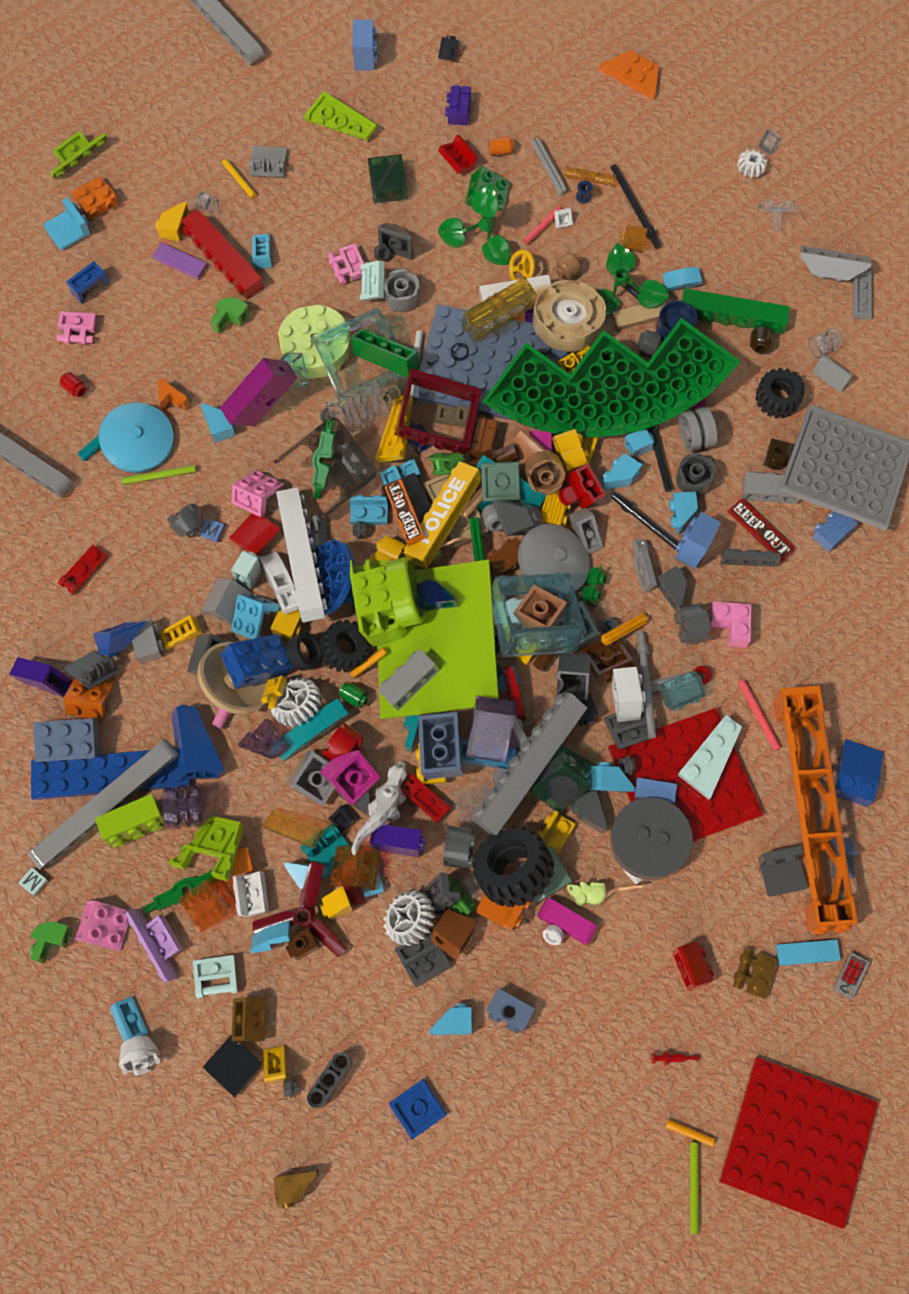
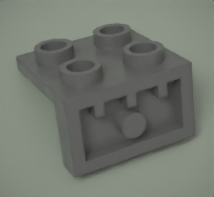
[757,846,807,897]

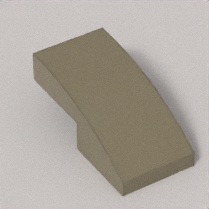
[434,404,469,427]

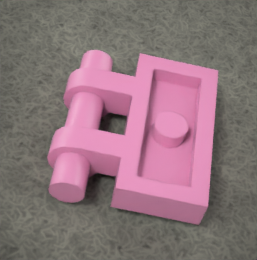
[328,243,364,285]
[57,311,97,345]

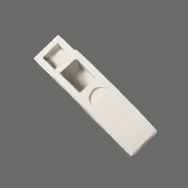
[258,552,299,615]

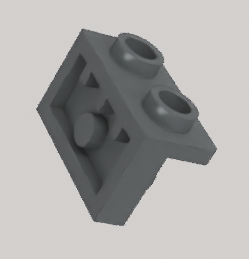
[424,872,461,914]

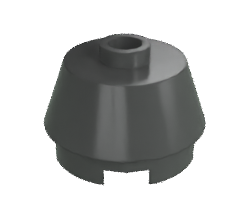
[167,503,205,537]

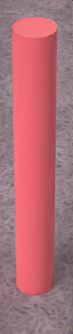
[523,206,562,245]

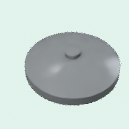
[518,524,590,596]

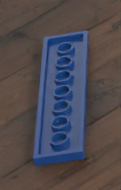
[31,748,191,800]

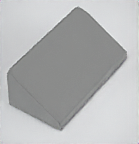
[812,354,853,392]

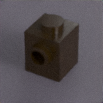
[763,438,789,470]

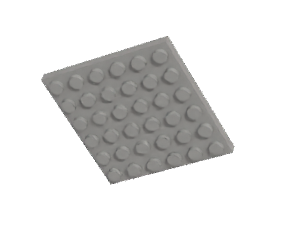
[778,405,909,531]

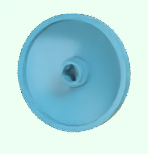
[99,402,174,473]

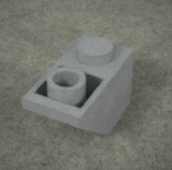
[132,617,164,664]

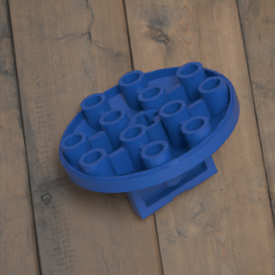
[314,540,355,615]

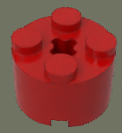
[322,722,365,761]

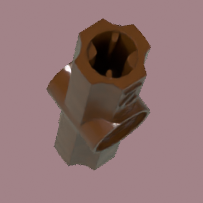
[467,443,520,467]

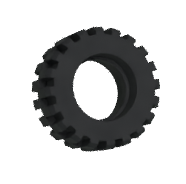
[472,826,554,907]

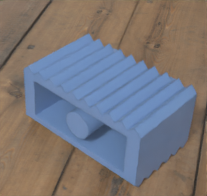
[812,511,857,553]

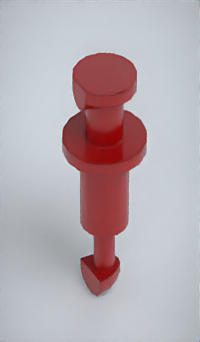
[651,1051,700,1065]

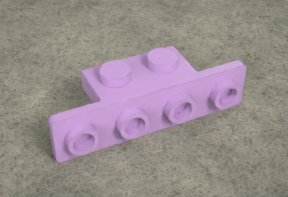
[125,909,183,983]

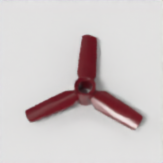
[252,862,346,957]

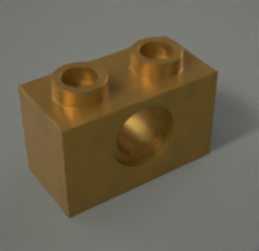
[232,997,266,1042]

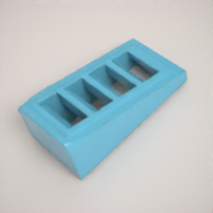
[252,234,272,269]

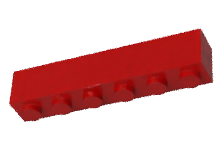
[181,209,264,299]

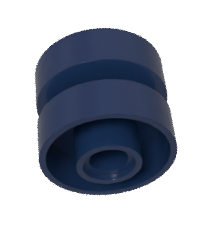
[655,301,697,341]

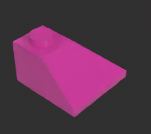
[320,750,380,805]

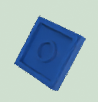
[388,1079,446,1140]

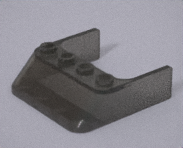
[273,417,377,520]

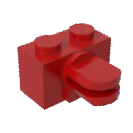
[558,463,606,509]

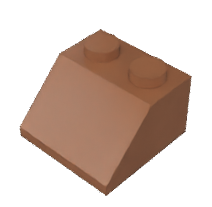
[514,585,567,642]

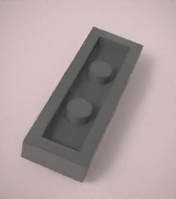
[720,549,780,567]

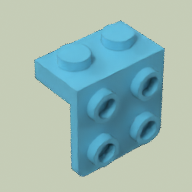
[43,197,90,250]

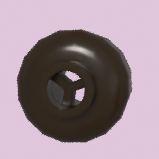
[750,326,774,354]

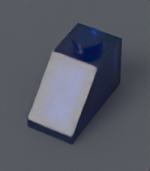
[416,580,459,611]

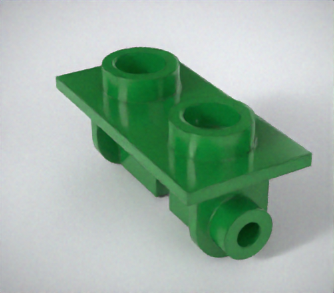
[580,566,607,608]

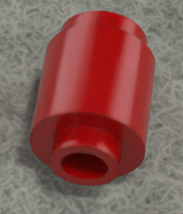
[60,372,87,398]

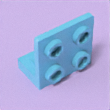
[231,594,280,639]

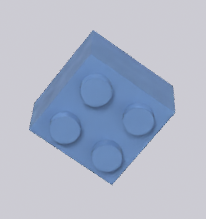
[352,20,378,71]
[675,512,721,569]

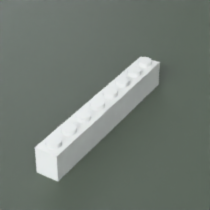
[276,487,327,623]

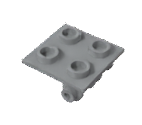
[249,146,287,177]

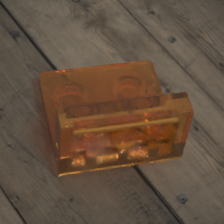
[330,845,381,891]
[178,875,236,932]

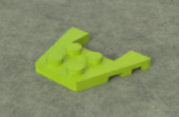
[168,816,244,881]

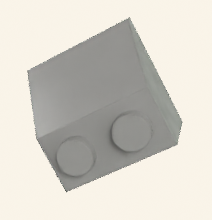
[286,751,334,807]

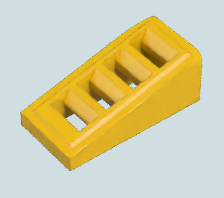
[159,614,203,650]

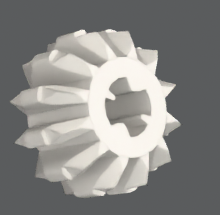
[737,148,767,179]

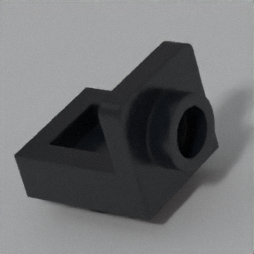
[438,35,459,62]

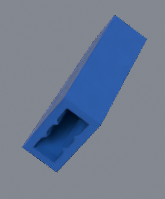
[171,705,224,779]

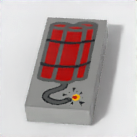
[833,952,870,999]

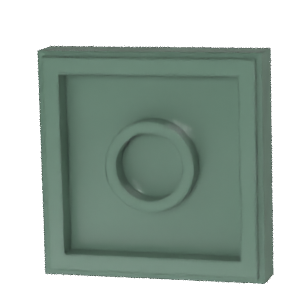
[481,461,520,501]

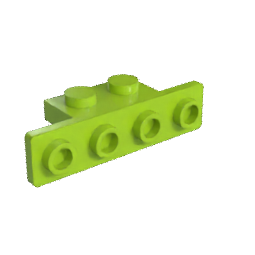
[50,130,107,178]

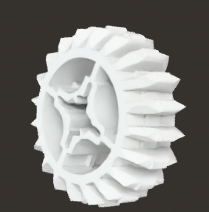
[271,677,322,727]
[383,890,435,946]

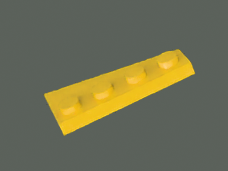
[375,395,413,463]

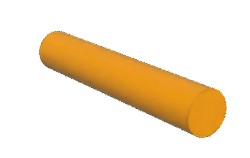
[350,647,388,678]
[665,1119,715,1147]

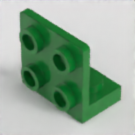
[465,166,510,211]

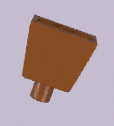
[430,910,478,960]

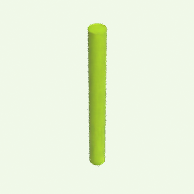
[122,465,196,485]
[690,1142,699,1234]

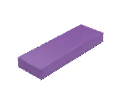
[152,242,207,280]

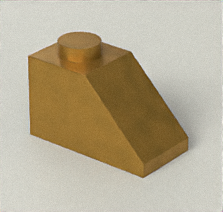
[273,1171,318,1208]

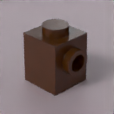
[285,928,319,960]

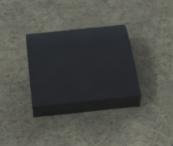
[203,1035,264,1098]

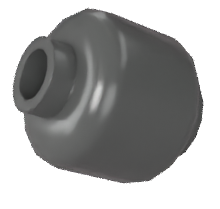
[637,330,663,356]

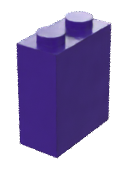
[370,825,425,858]

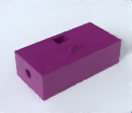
[220,358,298,426]

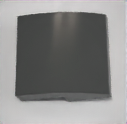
[603,712,652,750]
[394,928,451,988]

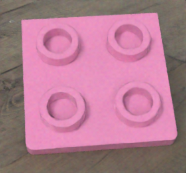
[232,471,284,517]
[75,901,129,951]

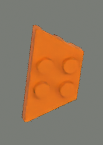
[599,50,659,100]

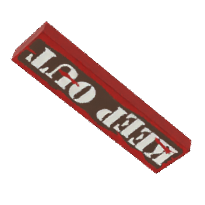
[728,498,795,563]

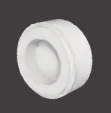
[543,925,564,945]

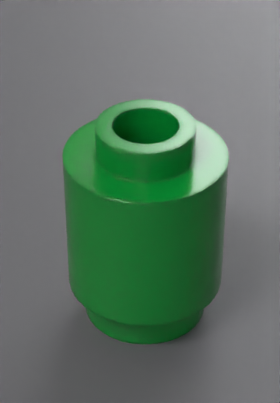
[339,682,369,708]

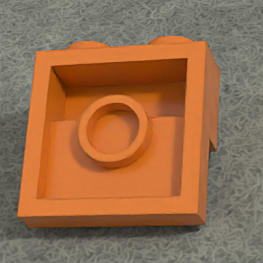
[71,176,119,220]

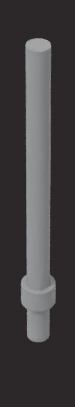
[637,632,656,738]

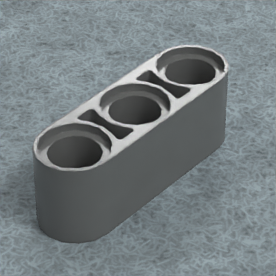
[307,1052,352,1108]

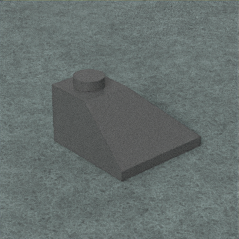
[378,222,413,260]
[492,500,545,536]

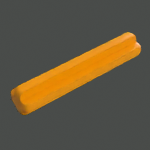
[601,613,648,645]

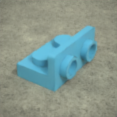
[350,495,388,525]

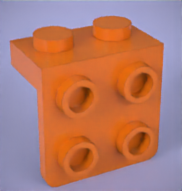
[64,678,114,721]
[476,894,531,931]

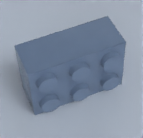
[418,712,464,780]
[33,718,100,762]

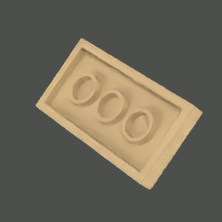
[423,474,488,548]

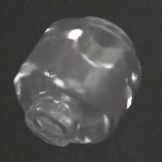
[194,191,220,217]

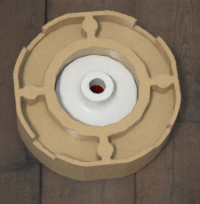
[532,280,606,352]

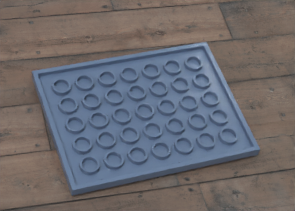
[413,304,571,421]

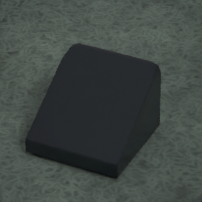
[328,804,359,834]

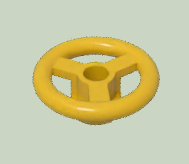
[509,249,535,281]

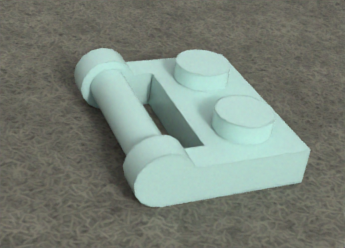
[360,261,384,302]
[193,955,238,999]

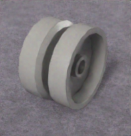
[679,407,717,452]

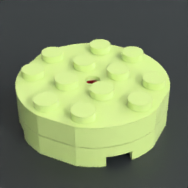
[278,305,351,379]

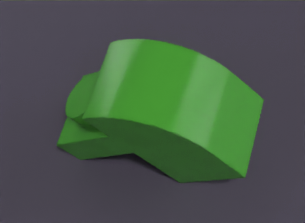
[211,297,250,334]
[30,922,73,964]

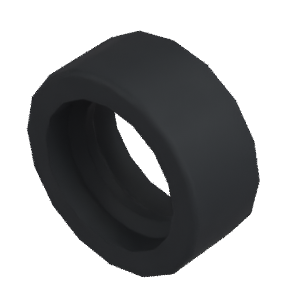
[286,632,323,671]

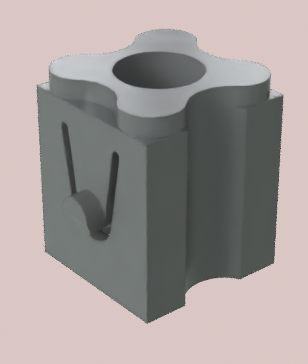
[556,652,591,700]

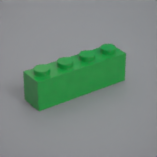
[350,328,420,377]

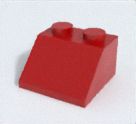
[672,942,714,992]

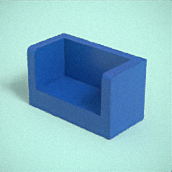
[66,261,109,304]

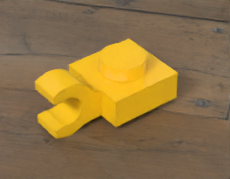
[261,676,287,709]

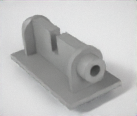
[307,515,327,553]

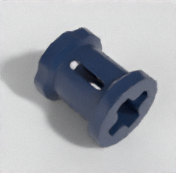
[576,180,593,204]

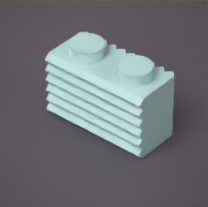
[231,551,262,590]

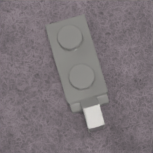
[632,539,657,592]

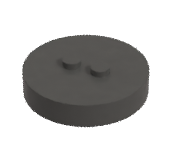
[610,797,692,880]

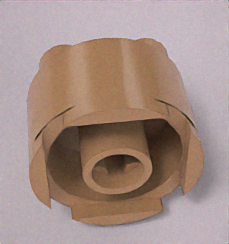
[525,450,565,494]

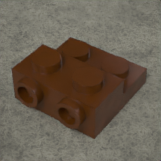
[581,639,634,684]

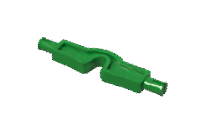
[312,419,336,499]
[143,870,219,914]

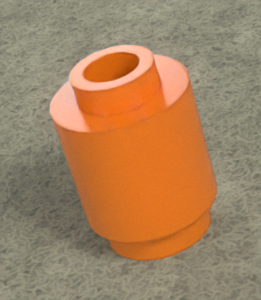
[488,136,514,156]

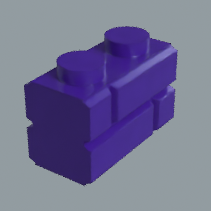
[445,85,471,126]

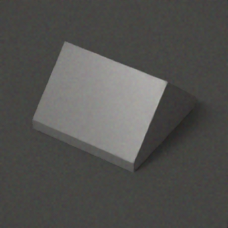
[201,579,252,625]

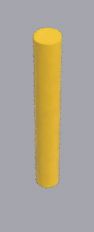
[222,159,256,199]

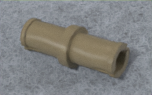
[381,377,406,404]

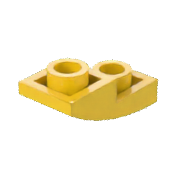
[558,346,590,374]

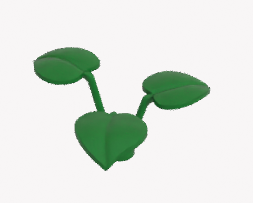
[438,184,510,265]
[596,243,669,316]

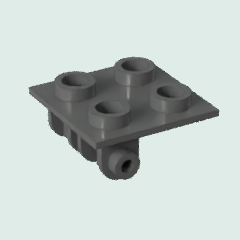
[63,651,119,690]

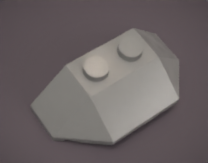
[800,245,872,281]

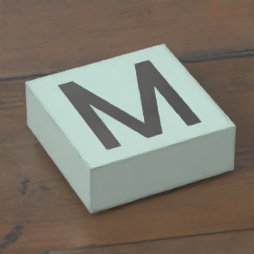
[18,868,48,896]

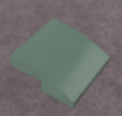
[515,846,573,903]

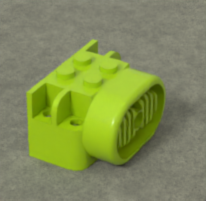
[349,557,424,647]

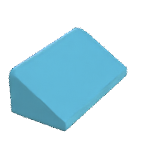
[110,996,148,1042]

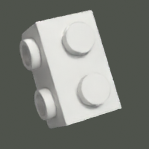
[233,871,269,917]

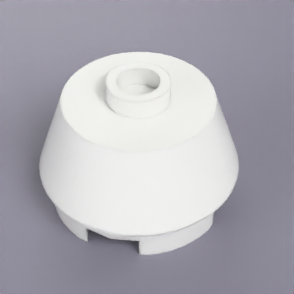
[118,1036,160,1076]

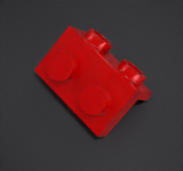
[438,135,478,174]

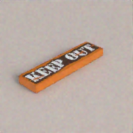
[385,479,425,546]

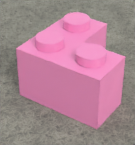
[709,601,751,648]

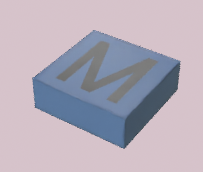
[200,518,225,543]

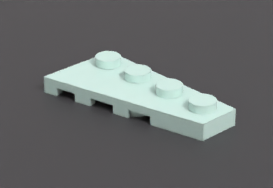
[678,715,742,800]

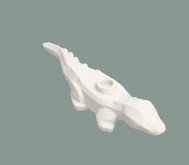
[351,761,407,855]

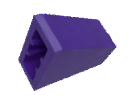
[9,657,73,698]

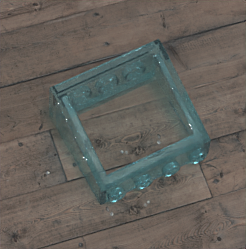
[491,573,586,657]

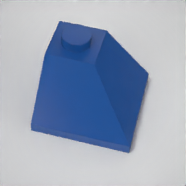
[93,621,145,657]

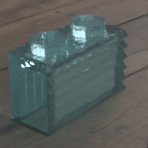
[659,671,706,711]

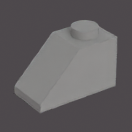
[569,508,603,554]

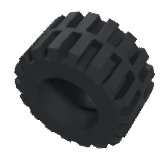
[755,368,805,419]
[318,619,371,672]

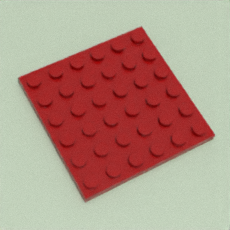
[608,708,763,842]
[719,1057,878,1229]

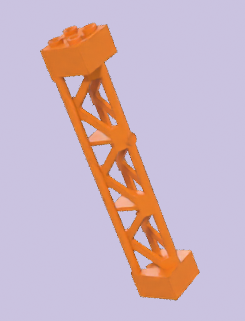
[773,686,858,935]

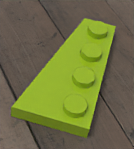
[303,91,378,141]

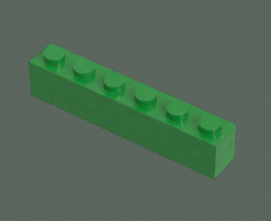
[681,288,790,334]

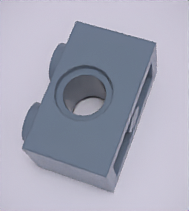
[486,988,535,1034]

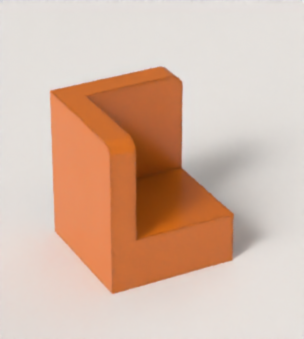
[232,847,255,876]

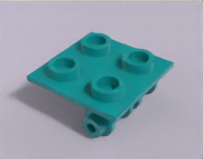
[300,823,354,879]

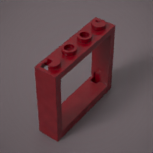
[394,368,481,455]

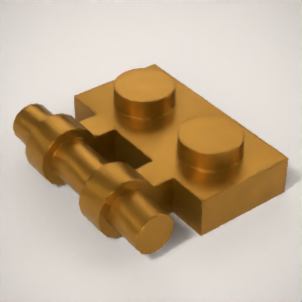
[733,947,778,1000]

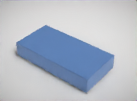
[634,778,677,805]

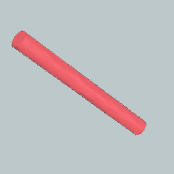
[738,679,781,751]

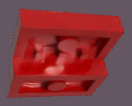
[229,513,281,556]

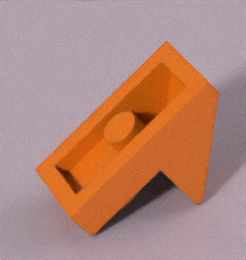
[158,378,190,411]

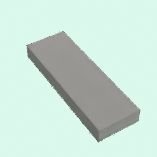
[853,270,872,320]

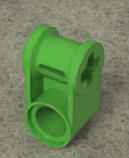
[429,452,465,475]

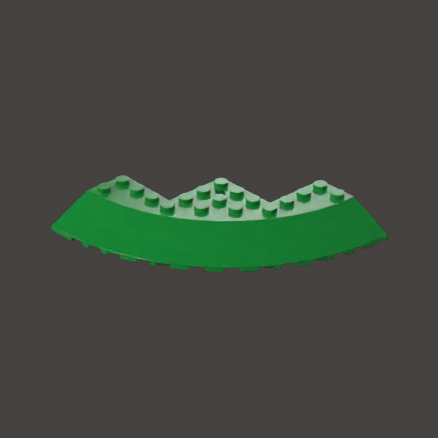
[482,318,741,438]

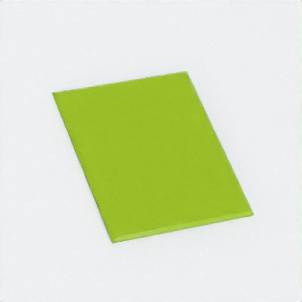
[377,560,499,720]

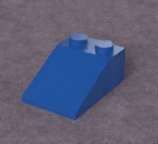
[834,739,883,807]

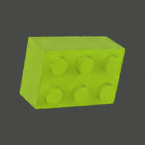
[95,794,168,848]

